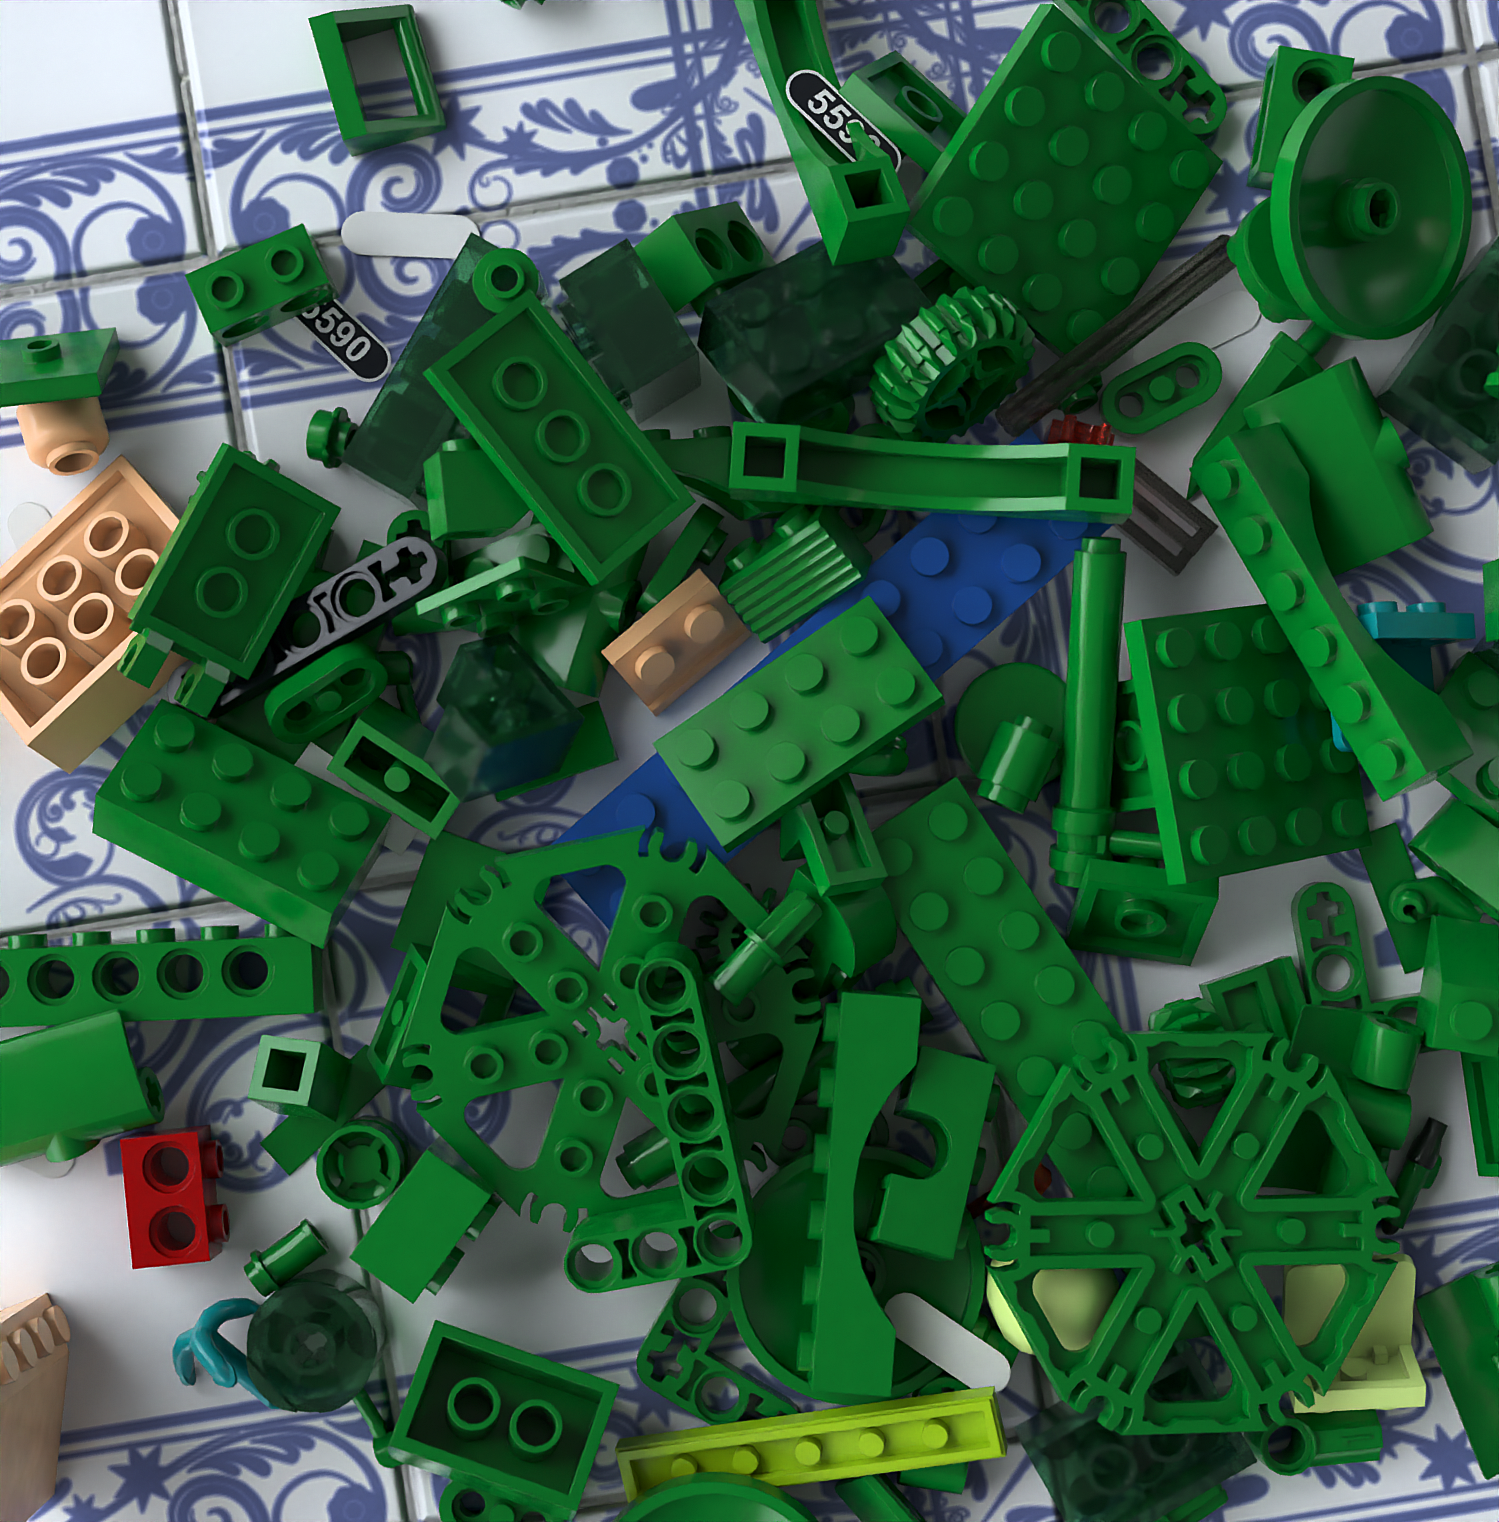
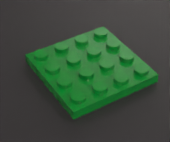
[904,4,1223,366]
[1123,603,1372,886]

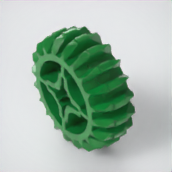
[868,285,1036,444]

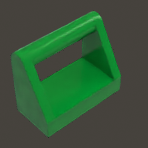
[308,4,447,157]
[366,942,518,1096]

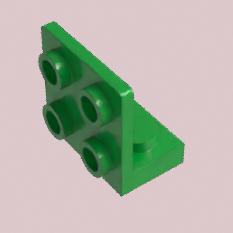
[415,522,590,638]

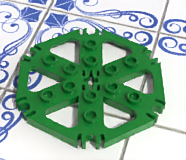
[401,824,823,1233]
[984,1031,1400,1435]

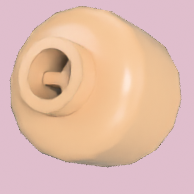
[16,397,110,476]

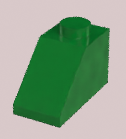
[1415,915,1499,1058]

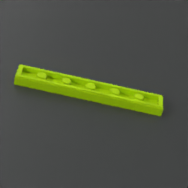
[615,1386,1008,1504]

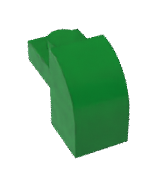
[783,862,897,999]

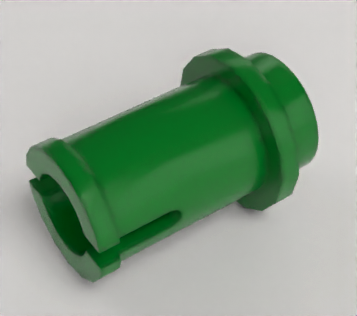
[243,1218,330,1297]

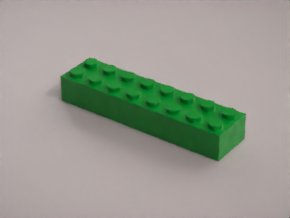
[870,776,1208,1277]

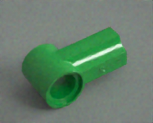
[1243,1405,1383,1476]

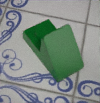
[779,772,888,898]

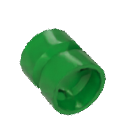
[316,1115,411,1210]

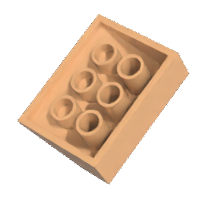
[0,454,188,774]
[0,1293,71,1522]

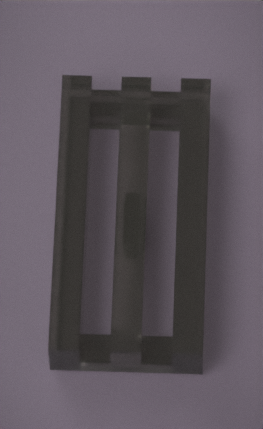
[1113,458,1219,577]

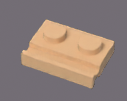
[601,569,752,717]

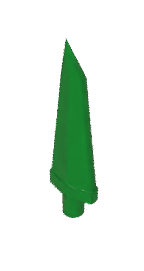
[1186,322,1333,502]

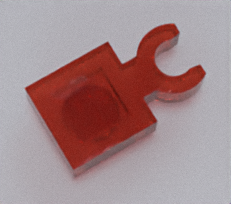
[1042,414,1115,446]

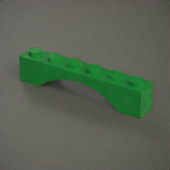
[734,0,911,267]
[729,421,1136,525]
[1189,422,1474,802]
[423,423,812,541]
[797,988,922,1397]

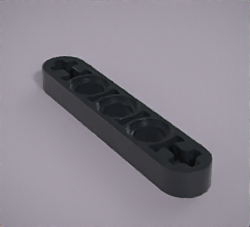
[166,536,449,721]

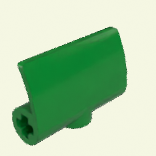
[1243,356,1434,577]
[488,514,650,698]
[1261,1004,1424,1202]
[0,1009,165,1167]
[1415,1261,1499,1480]

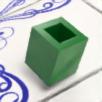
[247,1035,350,1122]

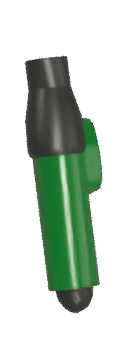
[1381,1117,1448,1235]

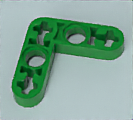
[1291,882,1445,1054]
[636,1220,801,1426]

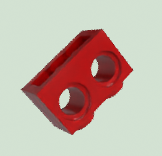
[120,1125,230,1269]

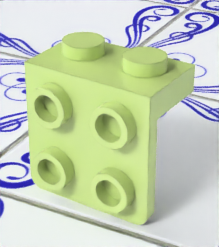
[1282,1254,1426,1413]

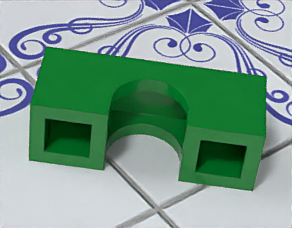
[864,1045,1000,1262]

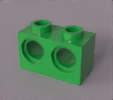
[1246,45,1355,190]
[628,201,777,318]
[185,223,340,347]

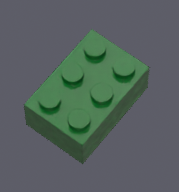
[388,1320,620,1522]

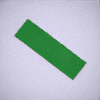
[1359,822,1431,974]
[259,1044,387,1176]

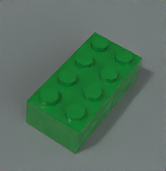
[92,698,392,949]

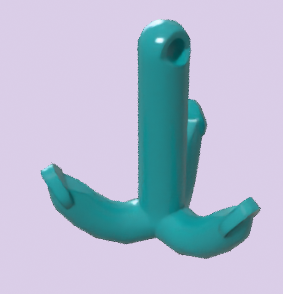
[172,1298,288,1409]

